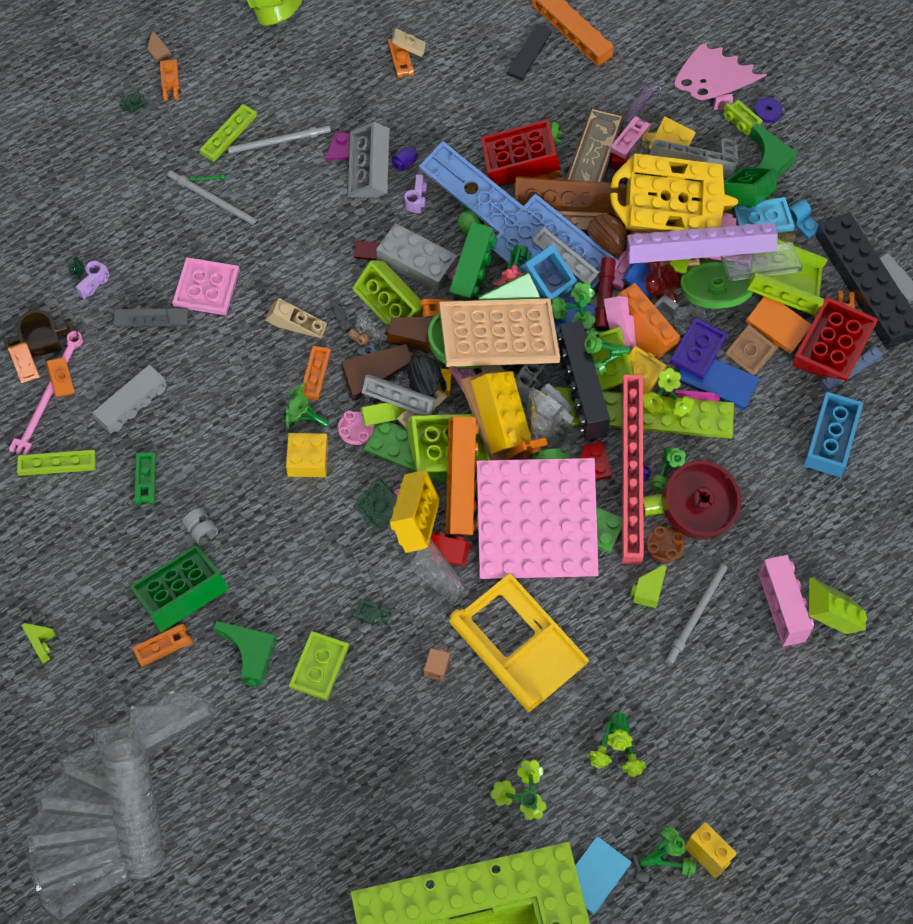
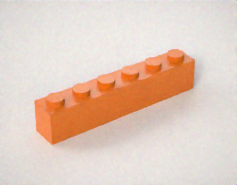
[532,0,614,67]
[445,416,479,536]

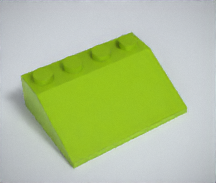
[407,414,490,472]

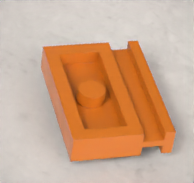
[504,438,548,460]

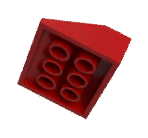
[481,119,561,186]
[793,297,878,381]

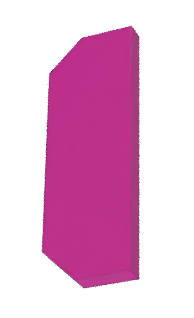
[668,390,720,401]

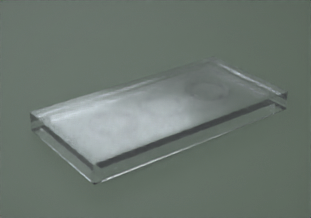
[720,242,802,281]

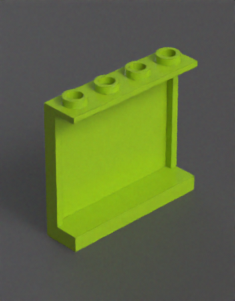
[747,239,828,315]

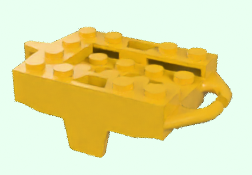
[610,154,738,233]

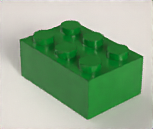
[724,167,777,208]

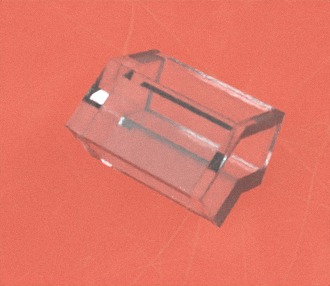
[626,141,650,161]

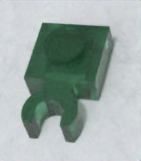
[354,598,392,625]

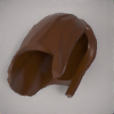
[587,212,630,255]

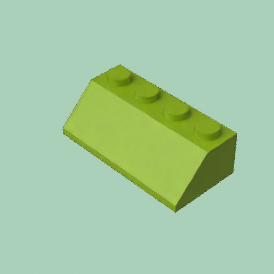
[352,261,424,325]

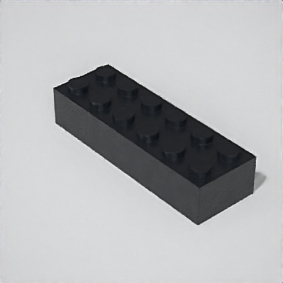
[557,320,610,441]

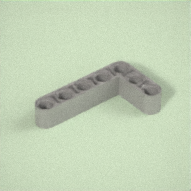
[650,138,738,178]

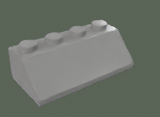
[348,122,389,198]

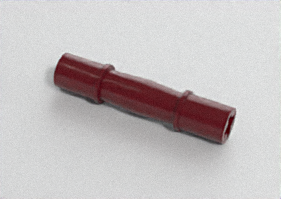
[594,257,616,331]

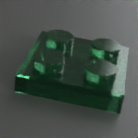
[353,478,397,533]

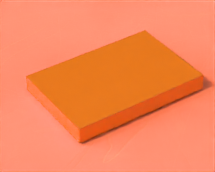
[745,296,812,354]

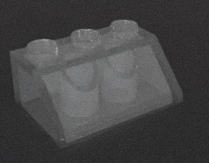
[525,387,565,450]

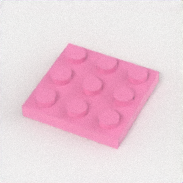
[172,257,240,316]

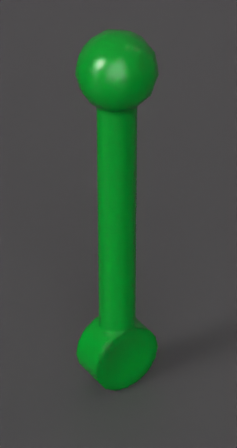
[189,174,226,182]

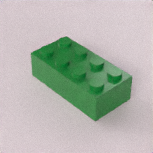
[449,222,498,301]

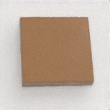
[725,324,778,376]

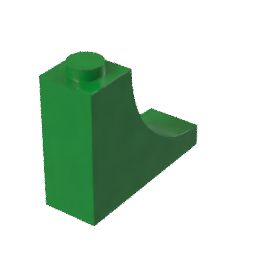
[750,123,797,179]
[214,621,276,687]

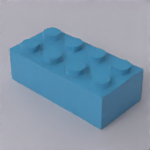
[804,392,863,477]

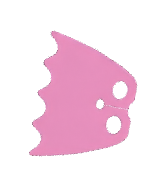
[675,43,767,100]

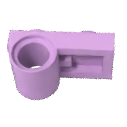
[404,174,427,213]
[76,261,110,299]

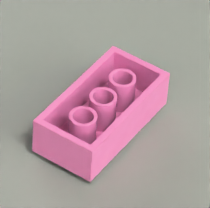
[759,555,814,647]

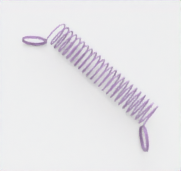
[624,86,661,121]

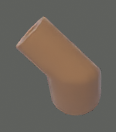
[348,329,370,346]

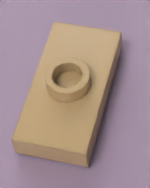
[391,28,426,57]

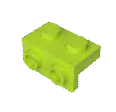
[723,100,763,136]

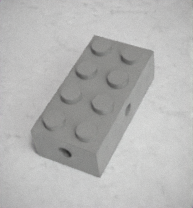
[376,223,457,292]

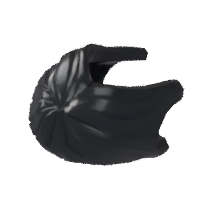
[407,355,447,397]

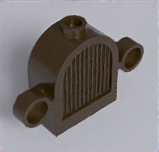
[4,309,75,358]

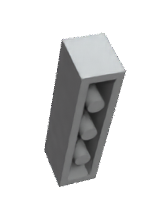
[92,365,167,434]

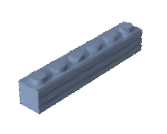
[819,346,883,392]

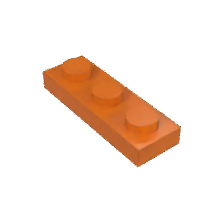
[302,346,331,401]

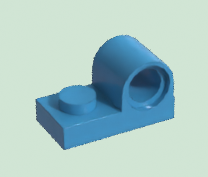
[789,199,819,240]

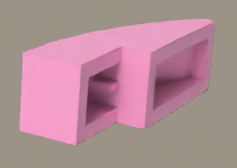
[604,296,637,353]

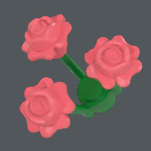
[492,245,531,288]

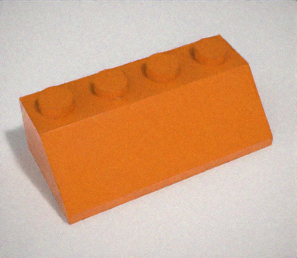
[616,283,680,360]

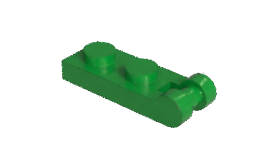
[135,452,157,505]

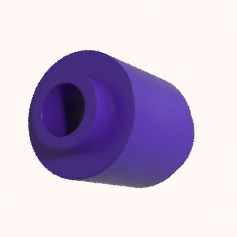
[392,146,418,171]

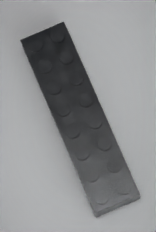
[815,213,913,350]

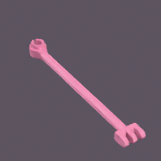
[9,331,83,455]

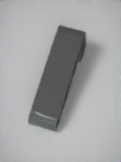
[514,363,546,407]

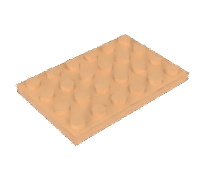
[439,299,560,367]

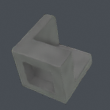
[654,295,679,322]

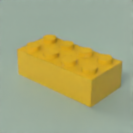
[471,371,532,454]
[390,470,440,553]

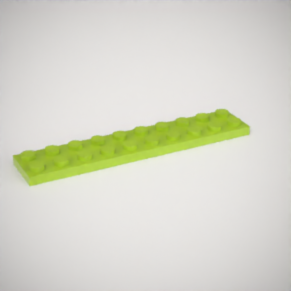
[543,387,734,439]

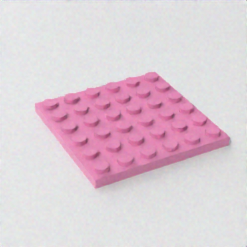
[477,458,598,579]

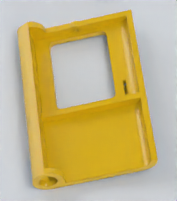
[449,573,589,712]

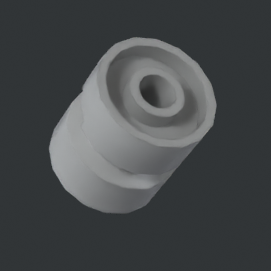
[182,508,218,545]

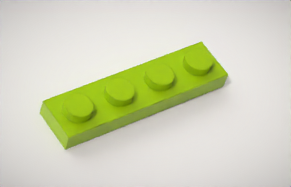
[199,104,257,162]
[17,450,96,476]

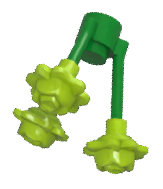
[587,712,646,777]

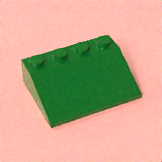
[129,544,229,633]

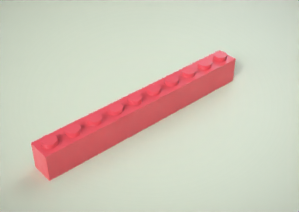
[622,375,644,564]

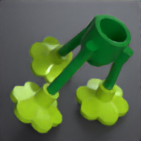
[490,759,546,820]

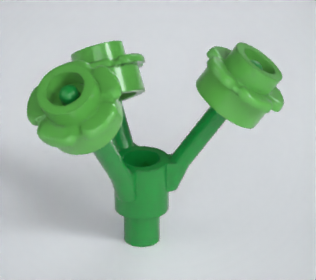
[584,328,630,376]
[650,447,686,492]
[640,825,697,878]

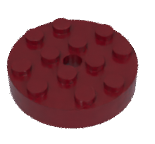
[662,460,741,540]

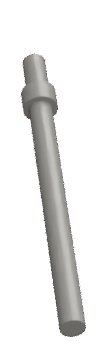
[228,125,331,154]
[167,170,257,225]
[665,564,728,665]

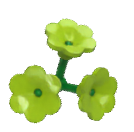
[643,368,694,417]

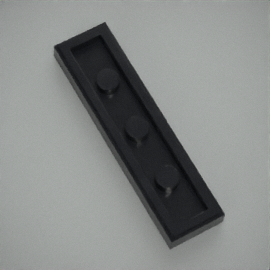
[507,24,552,81]

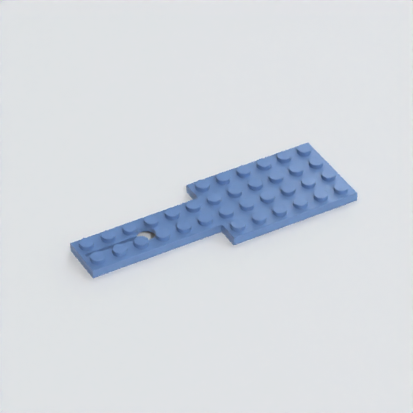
[419,141,618,303]

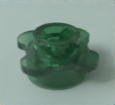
[68,257,84,278]

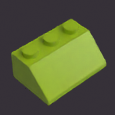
[809,577,867,634]

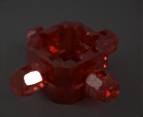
[645,261,681,303]

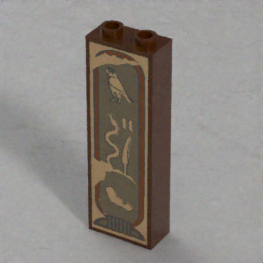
[566,107,624,182]

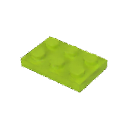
[591,327,634,391]
[289,631,349,701]

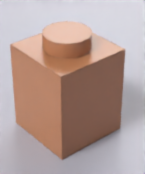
[424,648,450,682]

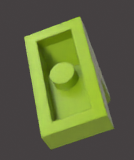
[21,623,56,663]

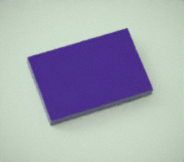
[669,317,728,380]

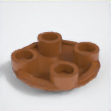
[646,526,685,563]

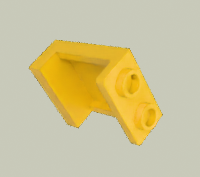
[685,823,736,879]

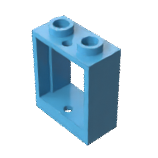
[519,244,577,303]

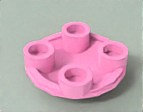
[338,411,375,445]

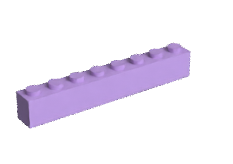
[627,223,778,264]

